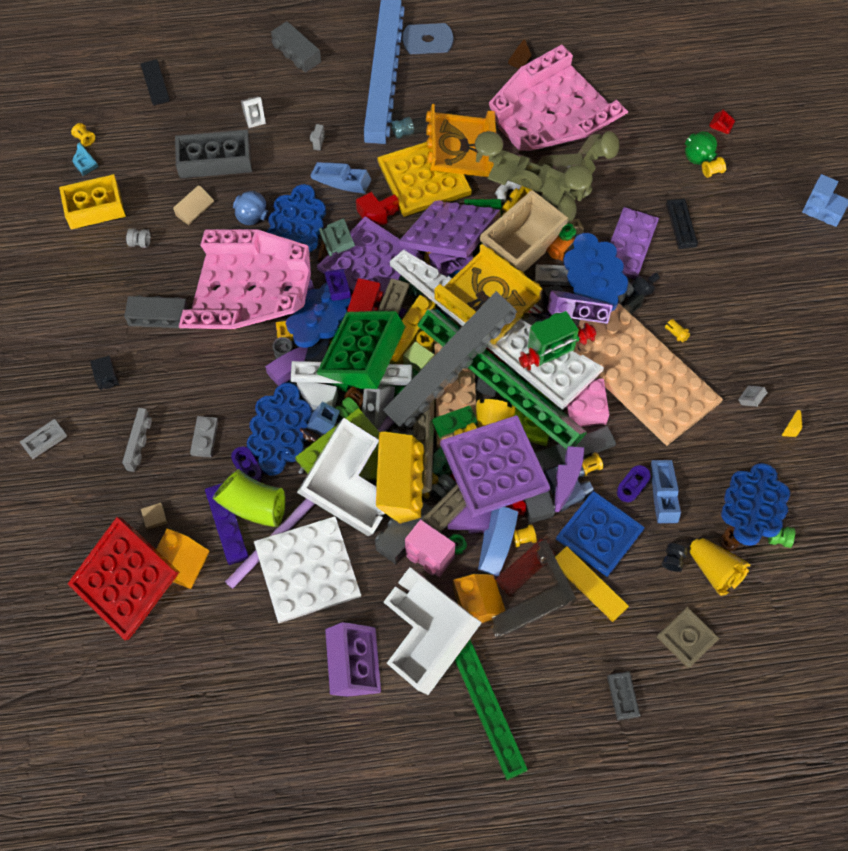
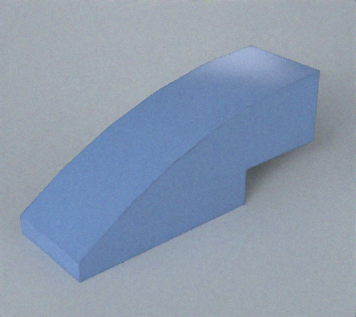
[310,162,371,194]
[651,460,681,523]
[478,507,518,577]

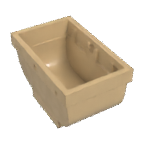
[480,190,568,273]

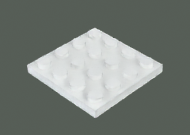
[254,517,361,624]

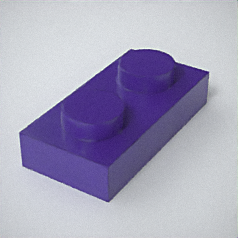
[325,269,351,301]

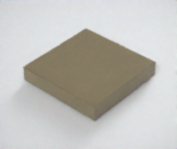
[657,607,720,669]

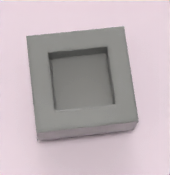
[310,124,325,151]
[738,386,768,407]

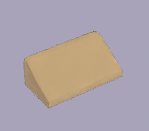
[174,185,214,225]

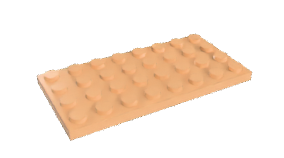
[573,303,723,446]

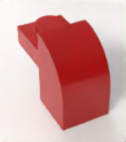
[356,192,399,225]

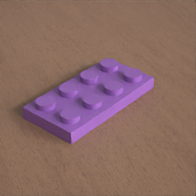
[610,207,659,280]

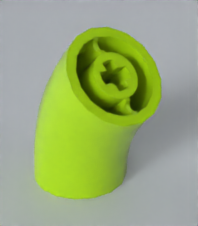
[212,469,285,527]

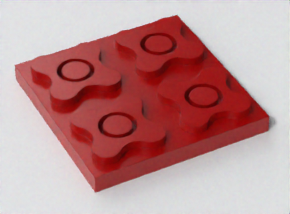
[68,517,180,640]

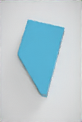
[72,142,99,176]

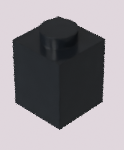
[90,355,119,390]

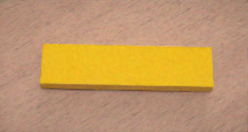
[552,546,629,622]

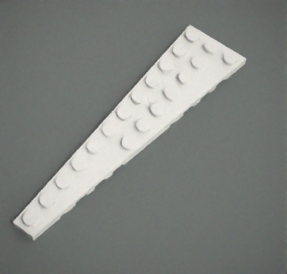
[390,250,604,410]

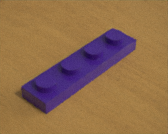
[205,483,248,565]

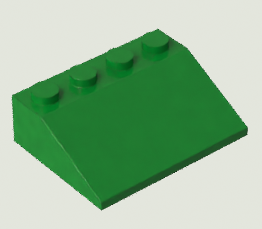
[316,311,406,389]

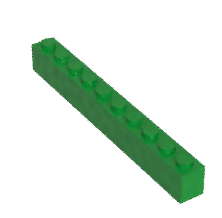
[417,309,587,450]

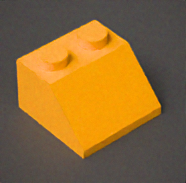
[156,529,210,589]
[453,574,507,623]

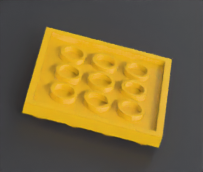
[377,142,472,217]

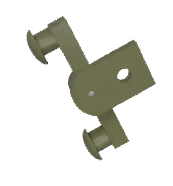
[537,131,619,223]

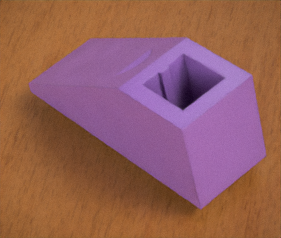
[547,290,613,324]

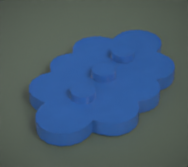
[267,184,326,252]
[564,233,628,312]
[286,282,352,348]
[247,383,312,476]
[721,463,790,546]

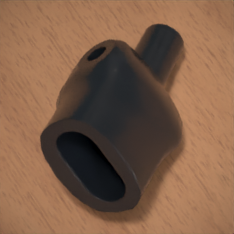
[630,273,660,297]

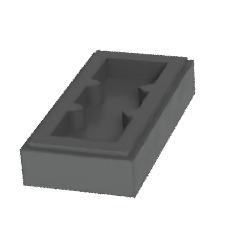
[607,671,640,721]

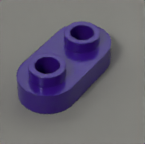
[231,447,262,481]
[617,465,650,502]

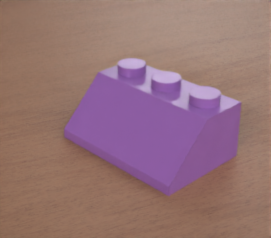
[325,622,381,697]

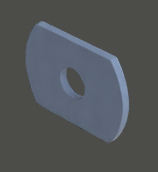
[403,23,453,54]

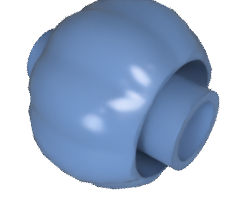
[233,191,269,225]

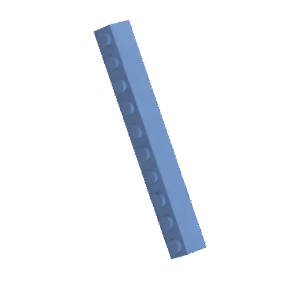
[364,0,405,144]

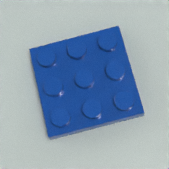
[556,491,645,577]

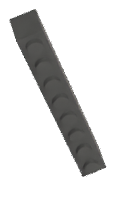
[383,291,517,429]

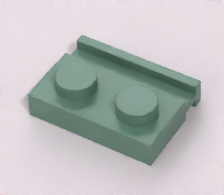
[319,218,355,257]

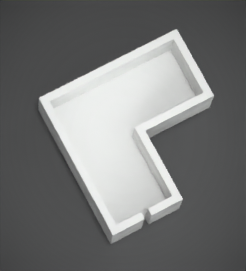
[297,418,385,536]
[384,567,482,695]

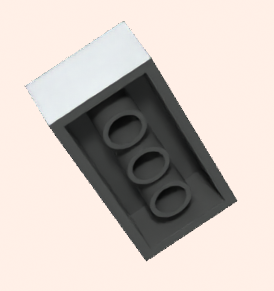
[175,130,252,178]

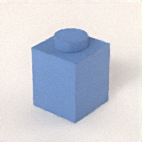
[306,401,340,436]

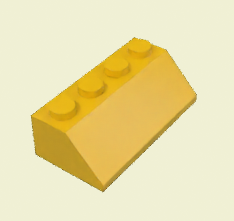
[376,432,424,524]

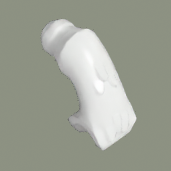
[495,181,521,203]

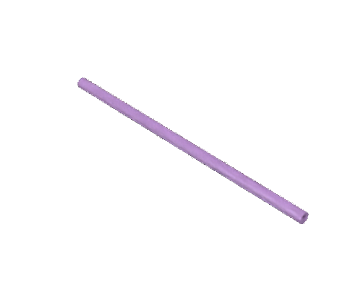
[225,416,395,589]

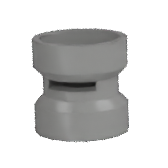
[126,228,150,248]

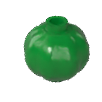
[684,131,718,165]

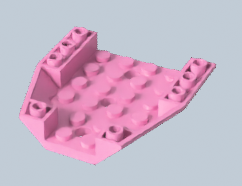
[489,45,628,151]
[179,229,311,329]

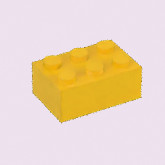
[59,174,126,229]

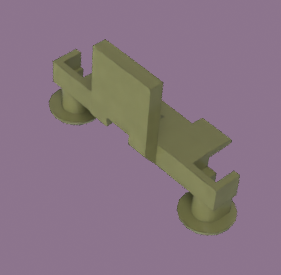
[475,131,593,206]

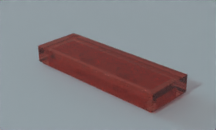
[495,539,556,596]

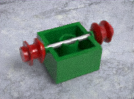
[519,311,596,371]

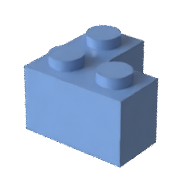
[802,174,848,227]

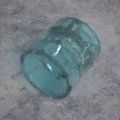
[392,117,414,139]

